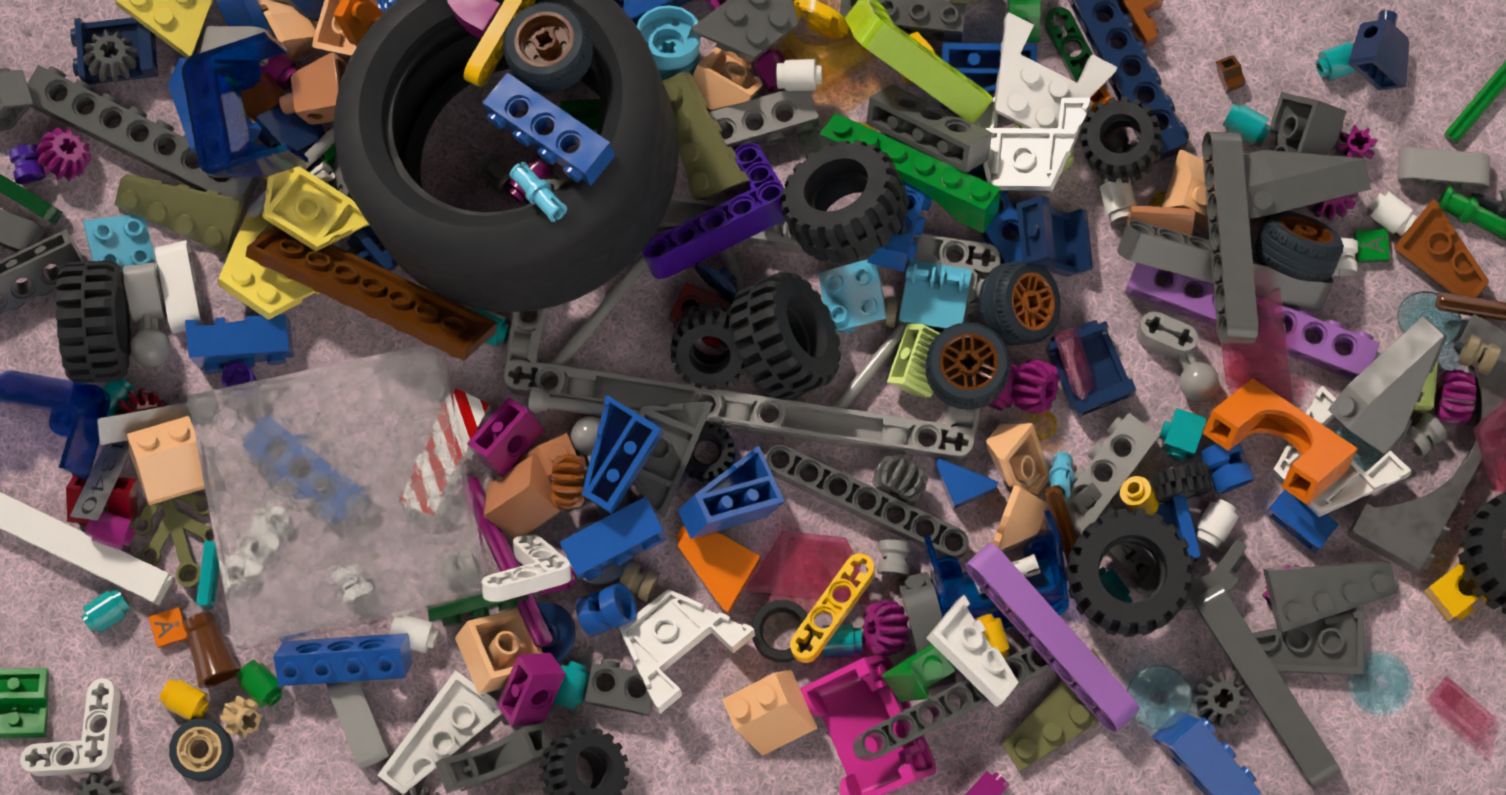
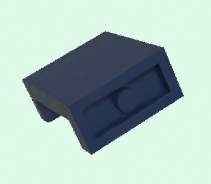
[70,17,159,85]
[1016,195,1093,277]
[1046,320,1137,419]

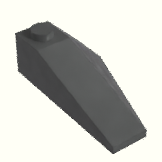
[1262,92,1347,218]
[1243,150,1371,219]

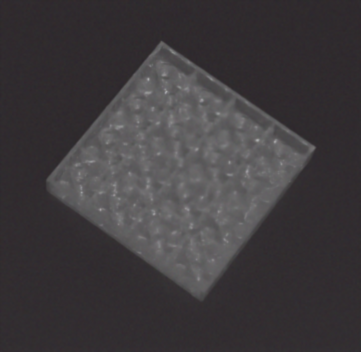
[188,344,490,650]

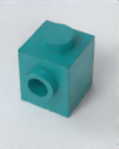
[1159,408,1207,461]

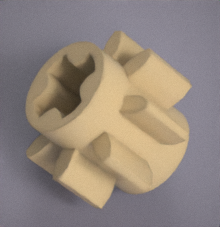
[220,696,263,738]

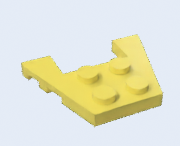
[218,203,320,320]

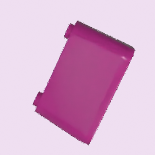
[800,655,936,795]

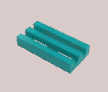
[196,541,222,609]

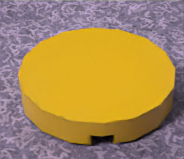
[793,0,850,39]

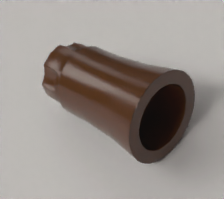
[183,612,241,688]

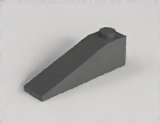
[1328,316,1447,455]

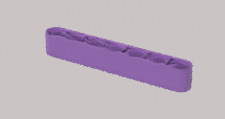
[965,543,1140,733]

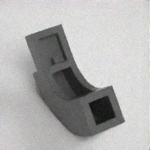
[1136,539,1247,610]
[897,572,956,689]
[435,722,551,793]

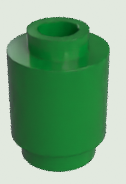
[236,660,284,708]

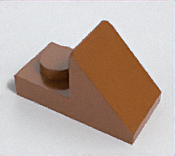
[1118,0,1164,49]

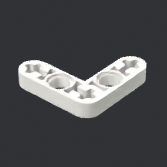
[482,534,571,602]
[20,678,121,777]

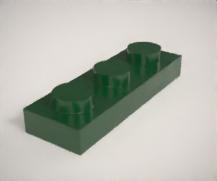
[427,594,529,627]

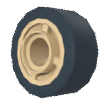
[169,719,234,782]

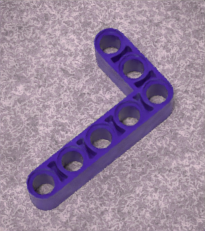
[642,143,785,279]

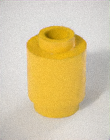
[1120,476,1159,516]
[974,614,1010,659]
[159,678,210,721]

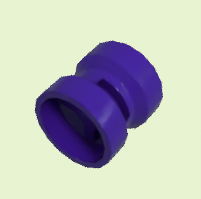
[8,144,46,184]
[221,362,259,402]

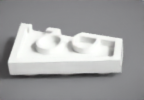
[926,595,1019,707]

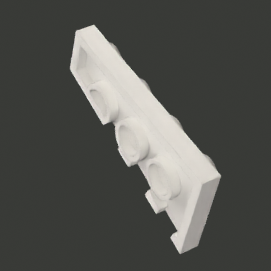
[377,670,502,794]

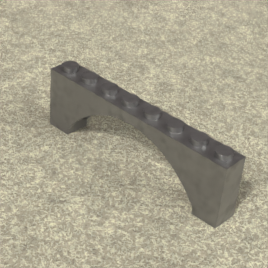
[1347,314,1506,574]

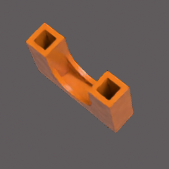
[1203,378,1358,505]

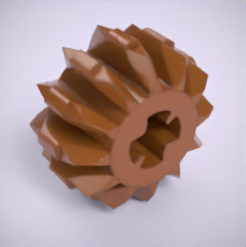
[551,454,586,509]

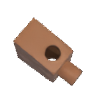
[279,52,348,125]

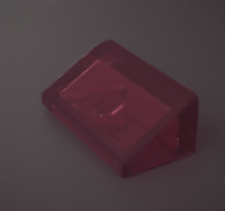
[1054,327,1094,400]
[1425,675,1497,743]

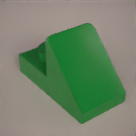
[882,644,955,702]

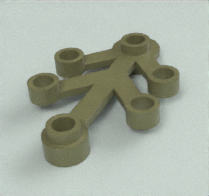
[132,493,223,588]

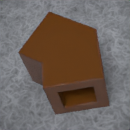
[1216,55,1246,93]

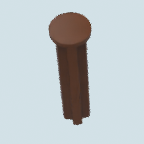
[1435,292,1506,321]
[1044,485,1078,570]

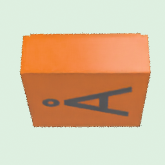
[148,607,187,648]

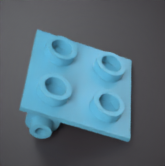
[83,214,156,272]
[818,259,887,333]
[899,260,972,329]

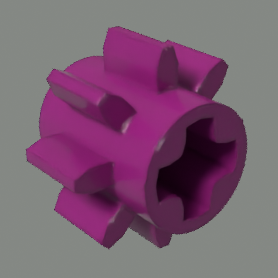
[1337,125,1378,159]

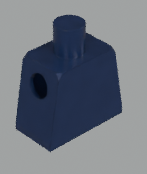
[1348,10,1409,90]
[254,105,326,172]

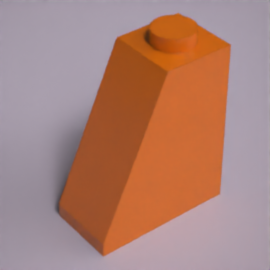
[676,524,761,615]

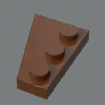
[1394,198,1490,298]

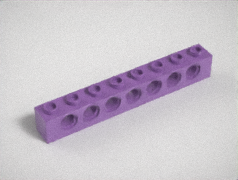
[1124,262,1380,380]

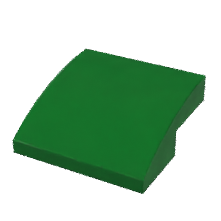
[0,668,49,738]

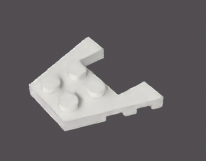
[993,13,1117,129]
[975,98,1092,191]
[1274,386,1411,517]
[619,589,755,713]

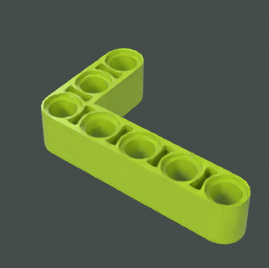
[845,0,994,124]

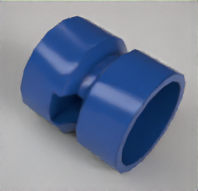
[1200,442,1255,495]
[576,583,637,637]

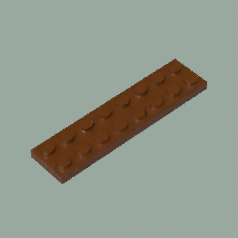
[245,226,498,361]

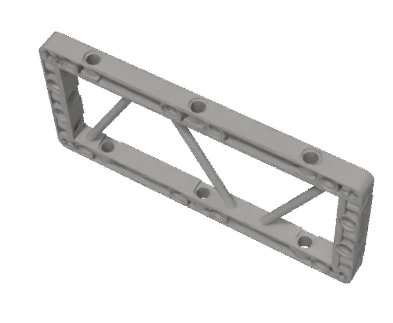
[504,179,1000,461]

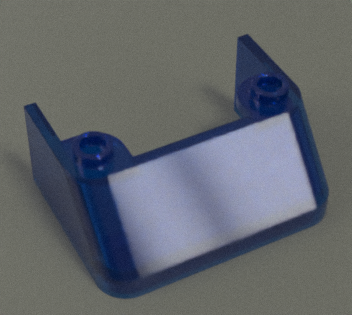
[182,32,309,177]
[0,370,111,481]
[924,510,1069,628]

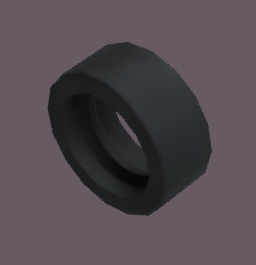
[752,600,812,662]

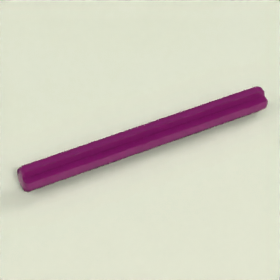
[460,476,553,648]

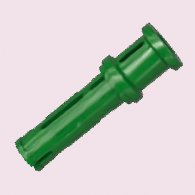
[1438,185,1506,241]

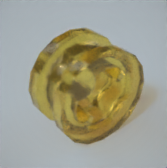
[1029,411,1058,441]

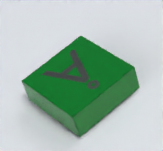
[1354,229,1390,263]

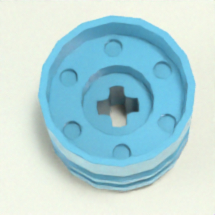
[637,5,701,81]

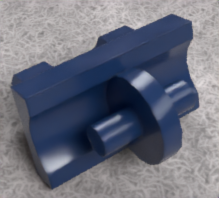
[347,225,398,272]

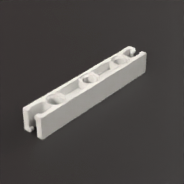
[0,492,174,606]

